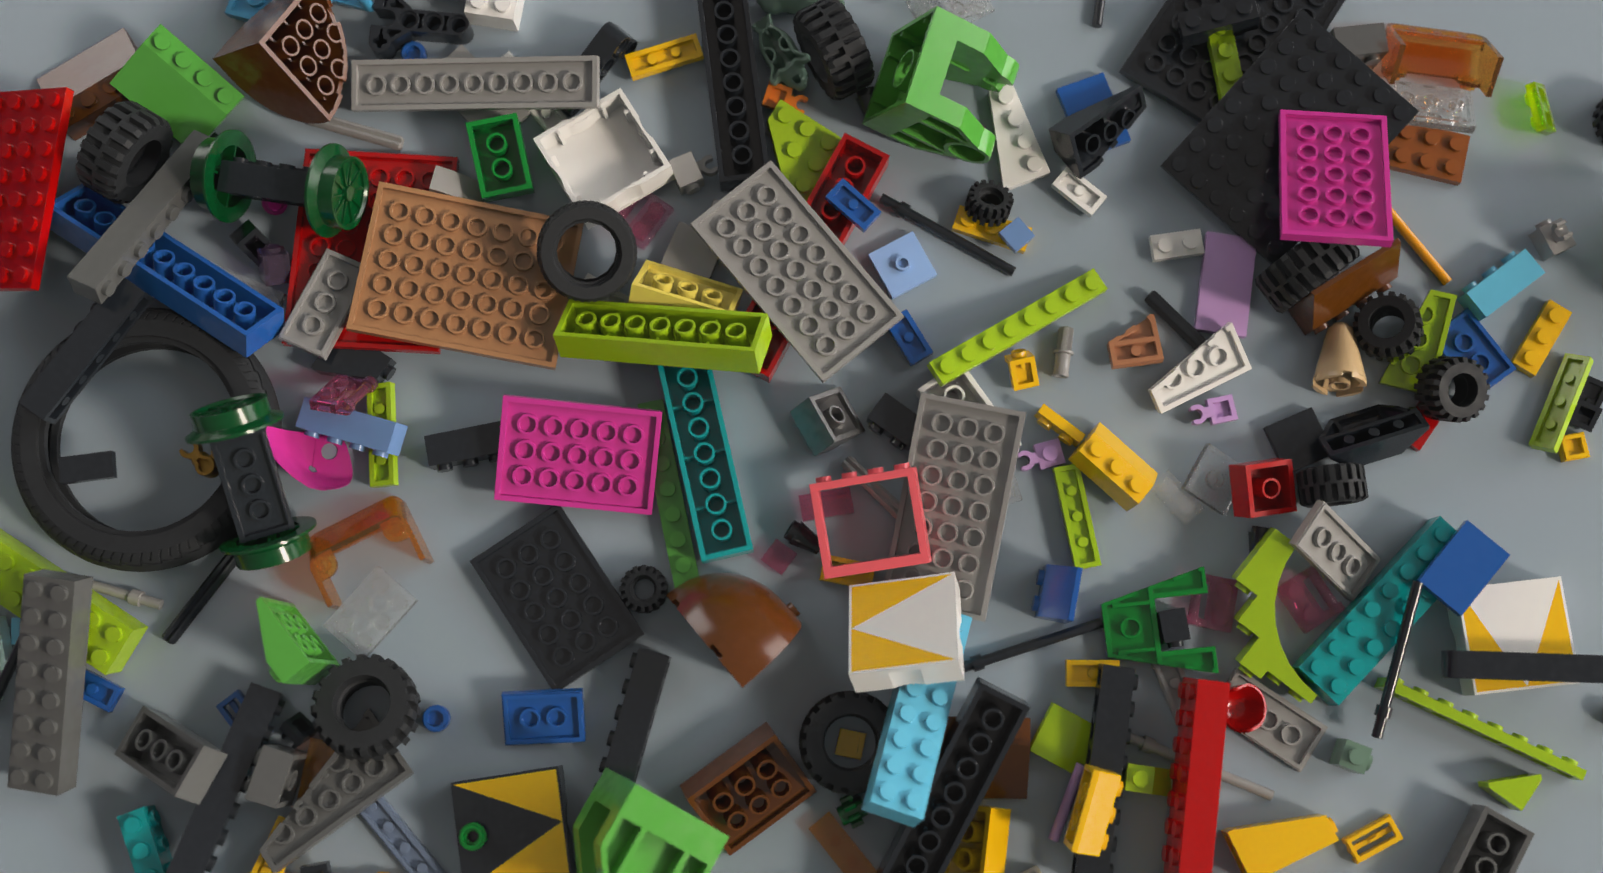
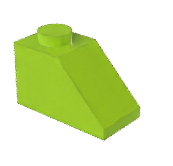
[1121,763,1173,796]

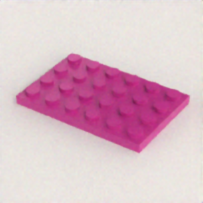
[1278,109,1394,247]
[494,394,662,515]

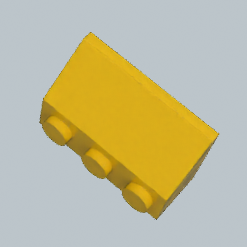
[1068,422,1158,511]
[1063,763,1123,857]
[945,805,1011,873]

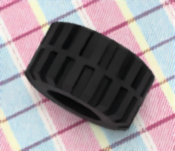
[1353,291,1424,362]
[1414,356,1490,423]
[1296,463,1369,508]

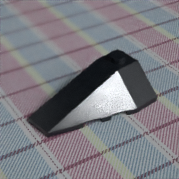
[1049,84,1147,179]

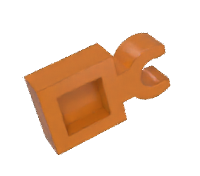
[761,80,809,114]

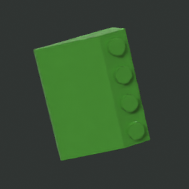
[110,24,244,144]
[256,597,340,685]

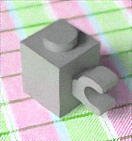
[668,151,718,195]
[1528,218,1577,262]

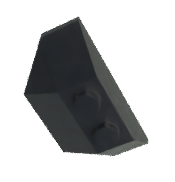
[1318,404,1430,465]

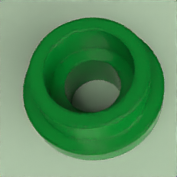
[459,822,487,851]

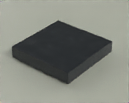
[1263,407,1328,472]

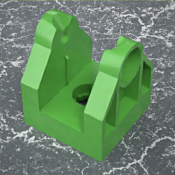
[862,6,1019,164]
[572,767,729,873]

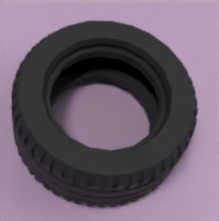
[537,200,637,302]

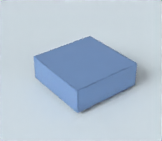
[998,217,1035,254]

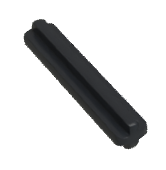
[1144,290,1206,350]

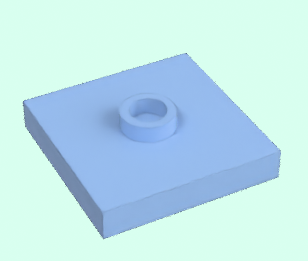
[868,231,937,300]

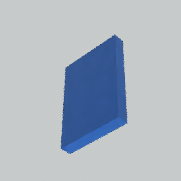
[1056,72,1131,150]
[1442,308,1517,388]
[1416,520,1510,616]
[501,688,586,746]

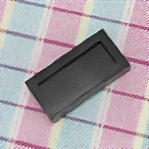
[58,451,117,485]

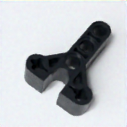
[369,0,474,59]

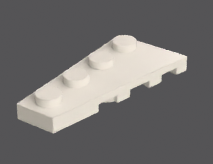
[988,85,1050,190]
[1148,322,1252,414]

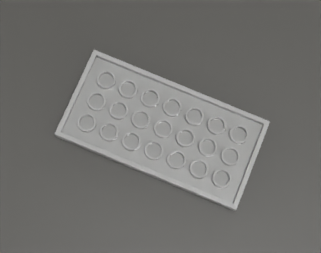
[690,160,904,383]
[885,392,1026,622]

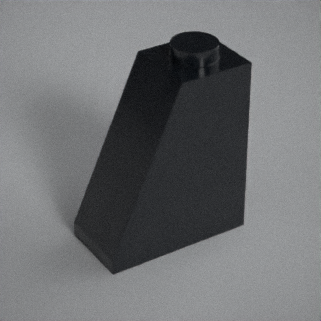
[311,348,396,383]

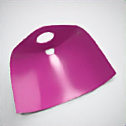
[266,426,353,491]

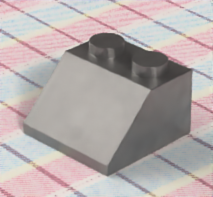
[790,387,866,456]

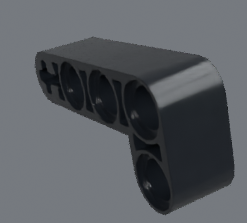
[563,22,638,116]

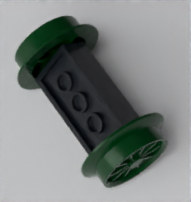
[190,129,369,238]
[185,393,317,571]

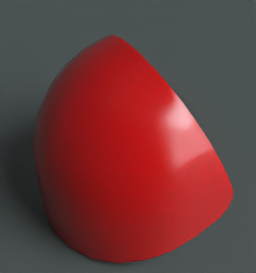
[1226,683,1267,733]

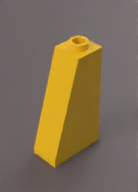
[1220,814,1339,873]

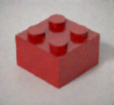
[1229,458,1297,518]

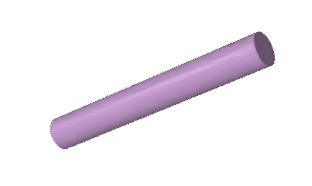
[1048,762,1085,842]

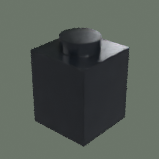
[1156,607,1191,648]

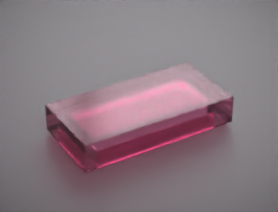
[798,487,854,522]

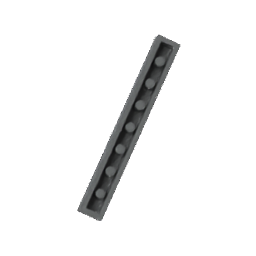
[67,130,210,305]

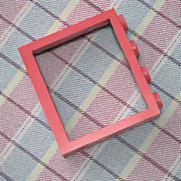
[809,463,932,579]

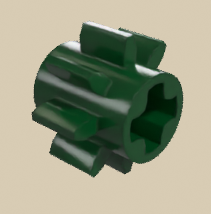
[836,795,868,829]

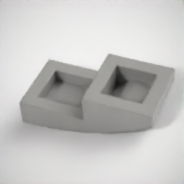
[429,165,482,202]

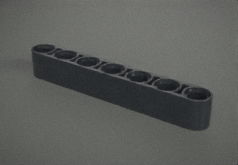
[1441,650,1603,683]

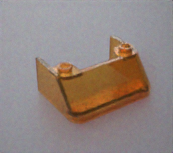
[1381,23,1504,97]
[308,496,434,610]

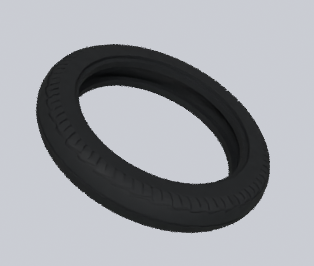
[11,308,282,572]

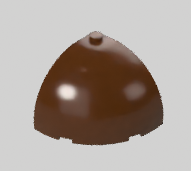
[213,0,348,124]
[667,573,802,688]

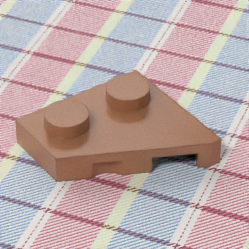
[1107,314,1164,369]

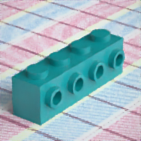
[117,805,172,873]

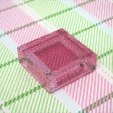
[761,539,797,575]

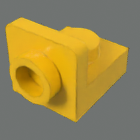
[1004,349,1039,391]

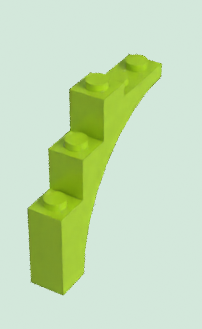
[1231,527,1318,703]

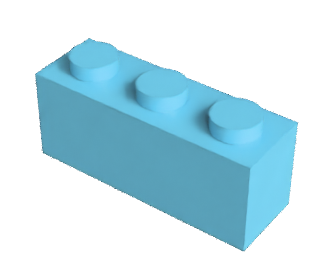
[1457,249,1545,321]

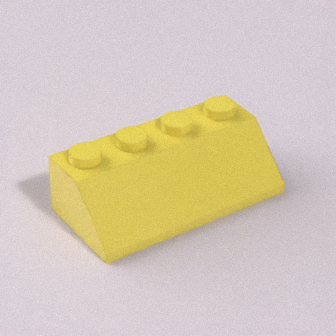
[628,260,744,311]

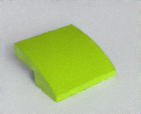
[1030,702,1091,774]

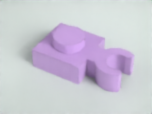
[1188,394,1238,426]
[1018,438,1066,472]

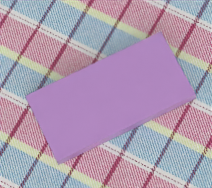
[1194,231,1256,339]

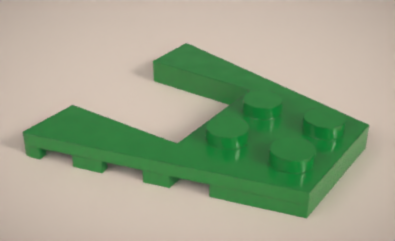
[1101,566,1219,673]

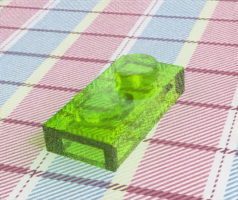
[1524,81,1556,136]

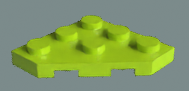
[766,99,841,201]

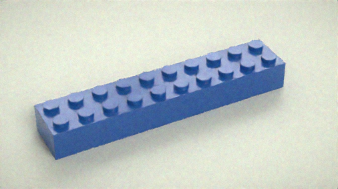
[50,184,284,358]

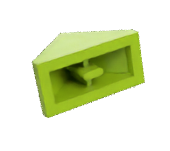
[1477,773,1542,811]

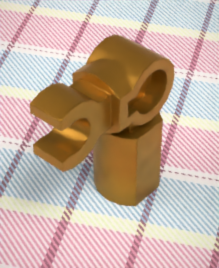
[179,444,219,478]

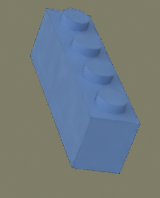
[295,397,408,458]

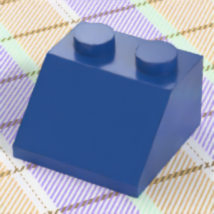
[1031,564,1083,624]

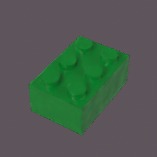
[466,113,535,203]

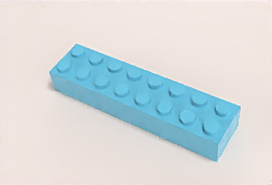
[861,614,972,828]

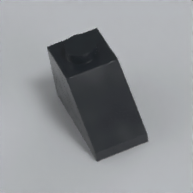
[230,219,291,280]

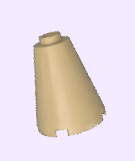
[1312,322,1367,397]

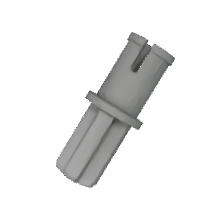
[1052,326,1074,378]

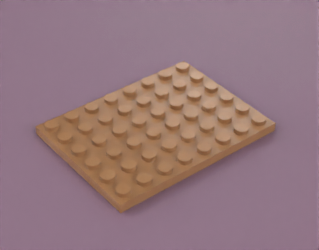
[346,181,584,370]

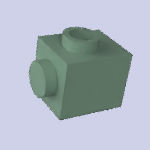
[1328,738,1373,774]

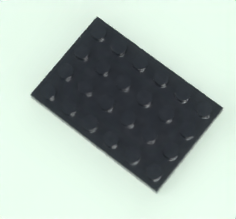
[470,506,645,689]

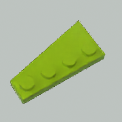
[1378,289,1457,393]

